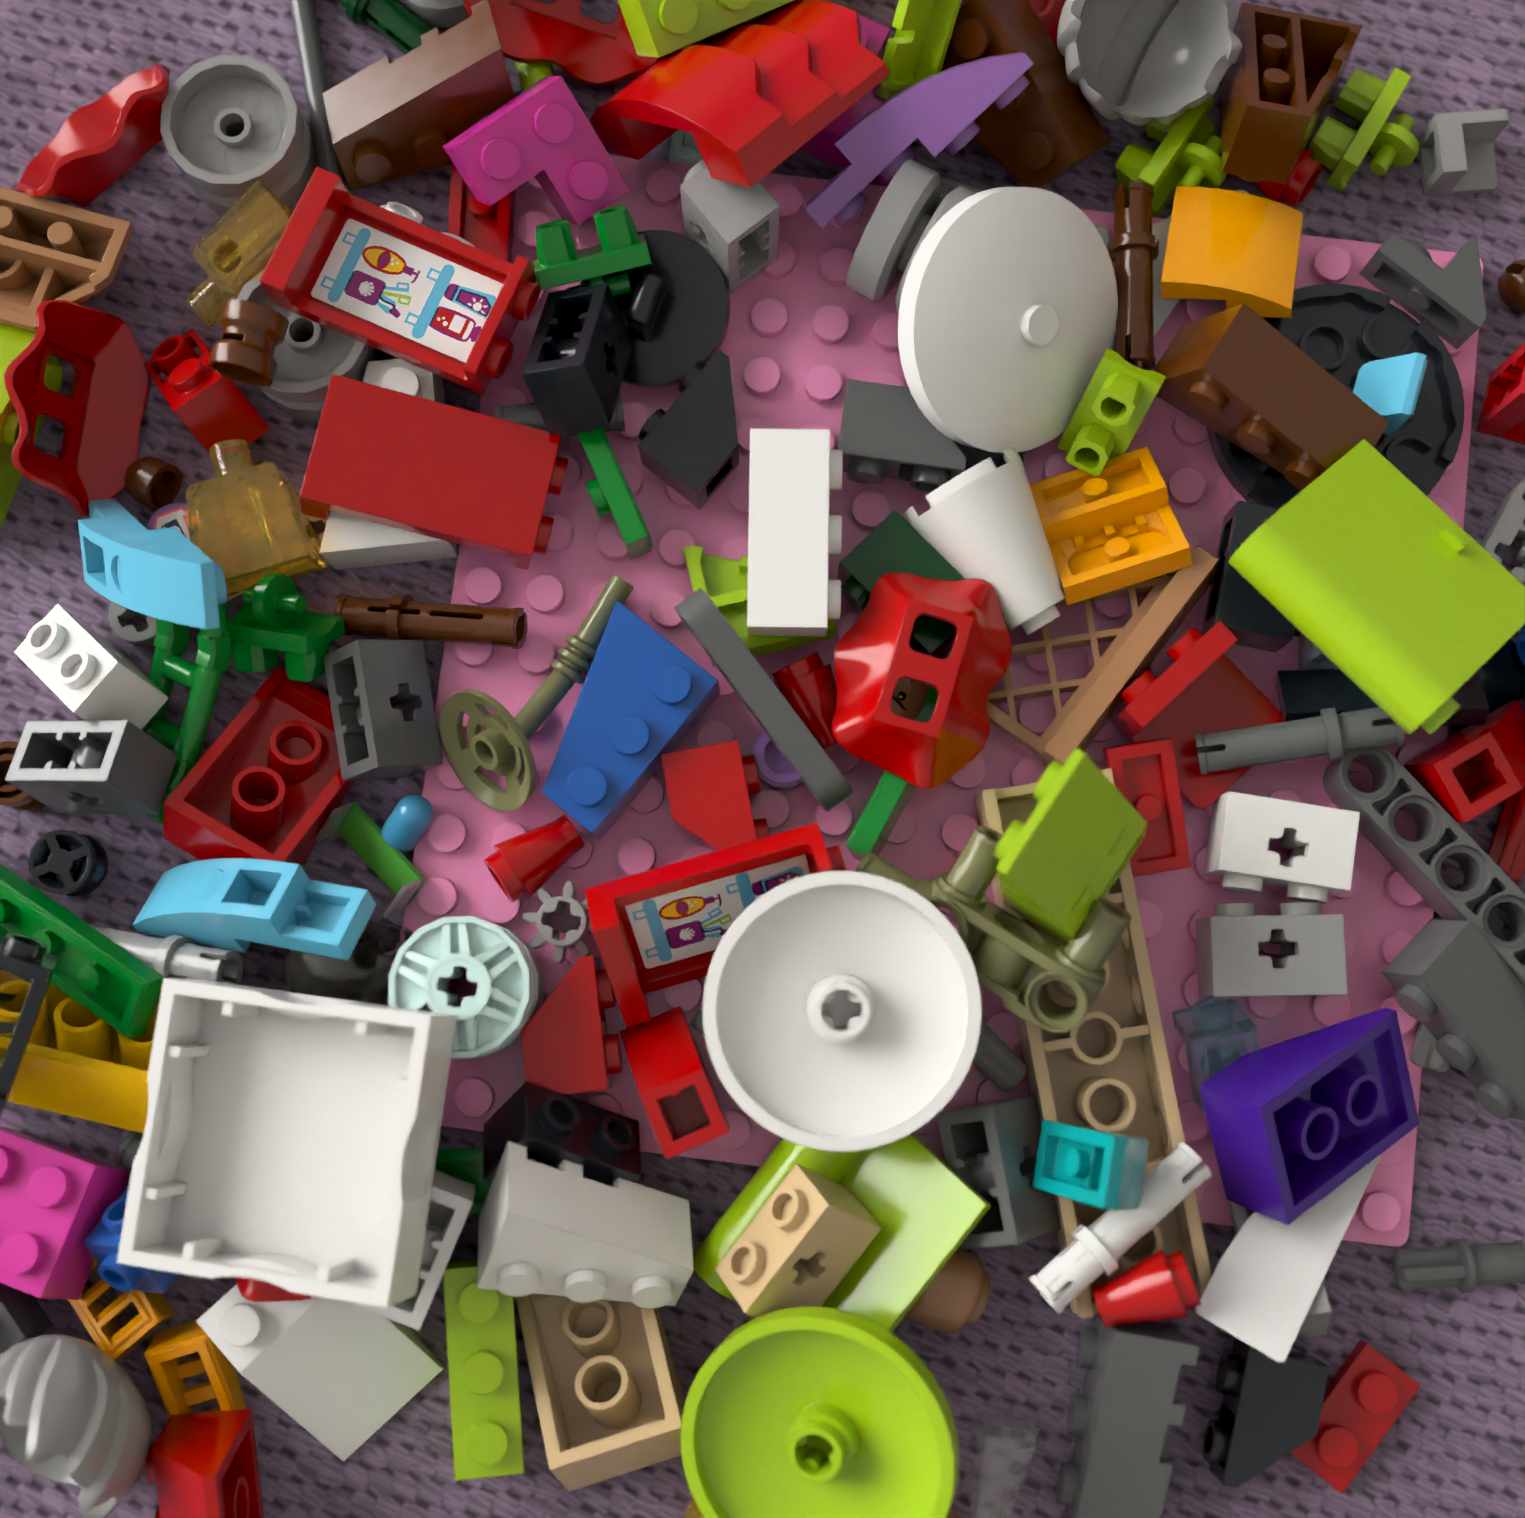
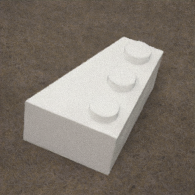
[319,359,458,570]
[747,429,843,637]
[477,1141,694,1308]

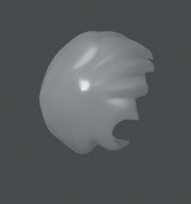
[1057,0,1243,126]
[0,1334,152,1518]

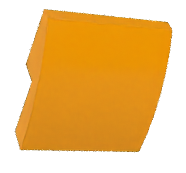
[1161,186,1303,318]
[1030,447,1193,606]

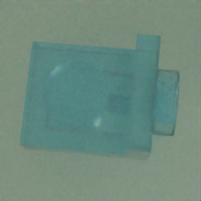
[1173,998,1259,1111]

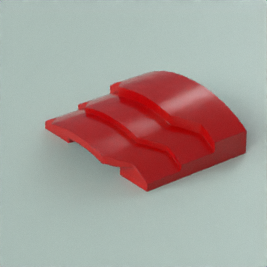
[590,0,890,188]

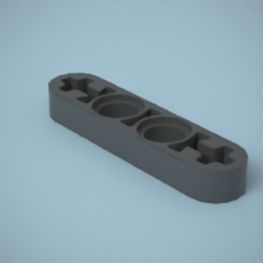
[674,588,853,812]

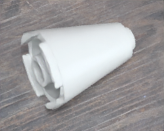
[903,447,1065,635]

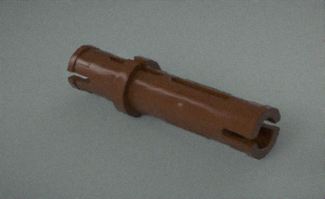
[1108,182,1159,370]
[334,594,528,649]

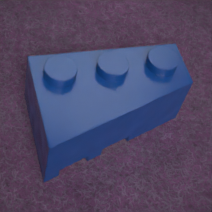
[542,600,720,841]

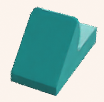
[1032,1119,1149,1211]

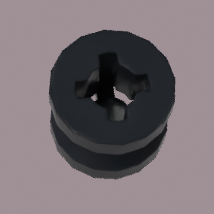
[28,829,109,897]

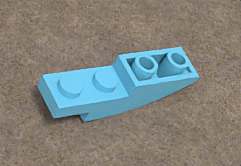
[78,498,227,629]
[132,858,377,960]

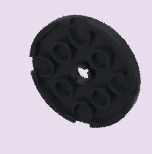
[1206,284,1464,509]

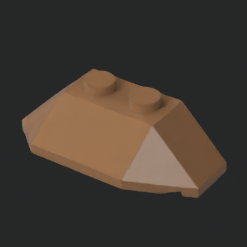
[0,187,134,333]

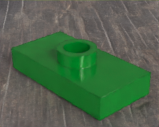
[576,427,653,560]

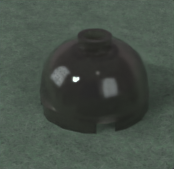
[285,920,412,1006]

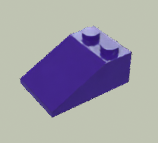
[1199,1008,1419,1225]

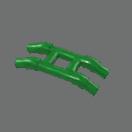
[142,603,231,824]

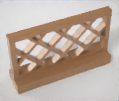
[987,546,1219,768]

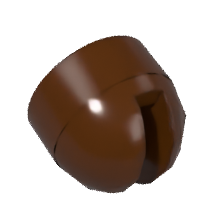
[1498,259,1525,315]
[124,456,182,511]

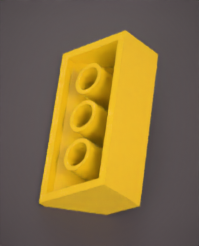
[0,970,162,1133]

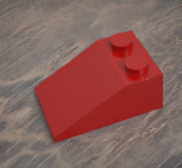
[163,666,355,866]

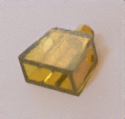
[186,180,294,327]
[186,439,330,598]

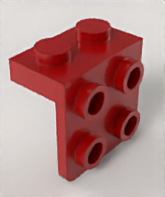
[1111,621,1283,809]

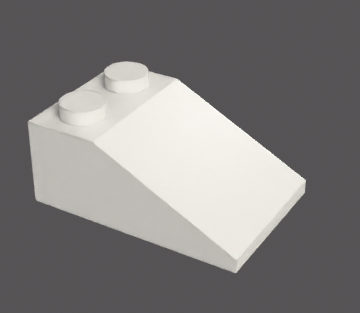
[196,1284,444,1462]

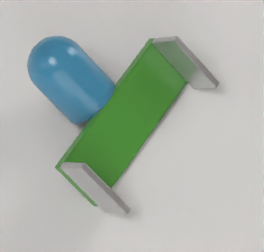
[315,795,434,918]

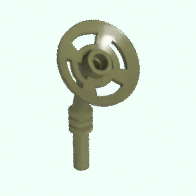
[439,574,634,812]

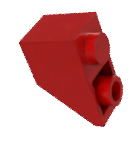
[143,328,270,466]
[1403,700,1525,822]
[661,740,769,852]
[521,955,623,1095]
[619,1006,731,1159]

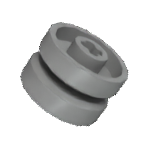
[160,55,317,220]
[845,158,977,315]
[237,269,386,420]

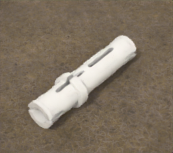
[1029,1142,1212,1314]

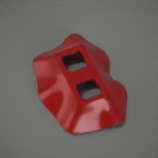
[463,0,660,86]
[15,62,171,207]
[4,300,149,516]
[832,573,1012,789]

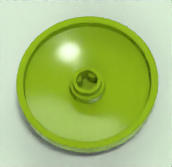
[680,1306,960,1518]

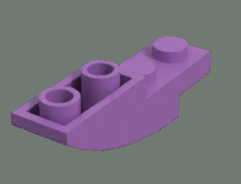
[804,52,1034,229]

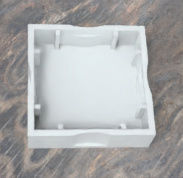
[117,978,457,1308]

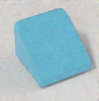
[1353,353,1428,435]

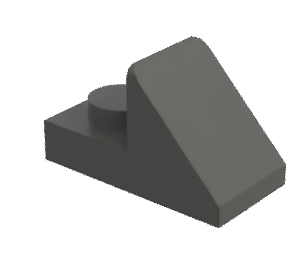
[1359,231,1487,349]

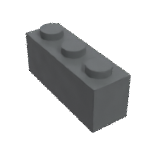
[1381,919,1525,1121]

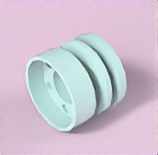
[388,916,543,1058]

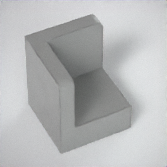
[1417,109,1510,197]

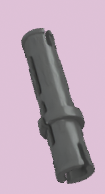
[1195,707,1404,775]

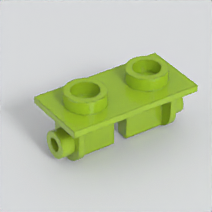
[876,0,962,100]

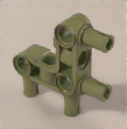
[855,825,1132,1032]

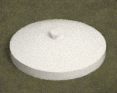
[898,187,1118,453]
[703,870,982,1152]

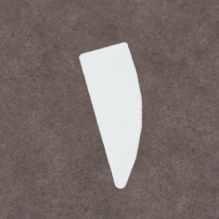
[1196,1155,1380,1362]

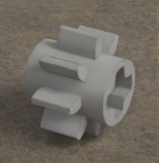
[522,881,592,964]

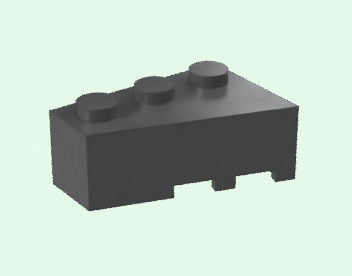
[1056,1313,1200,1518]

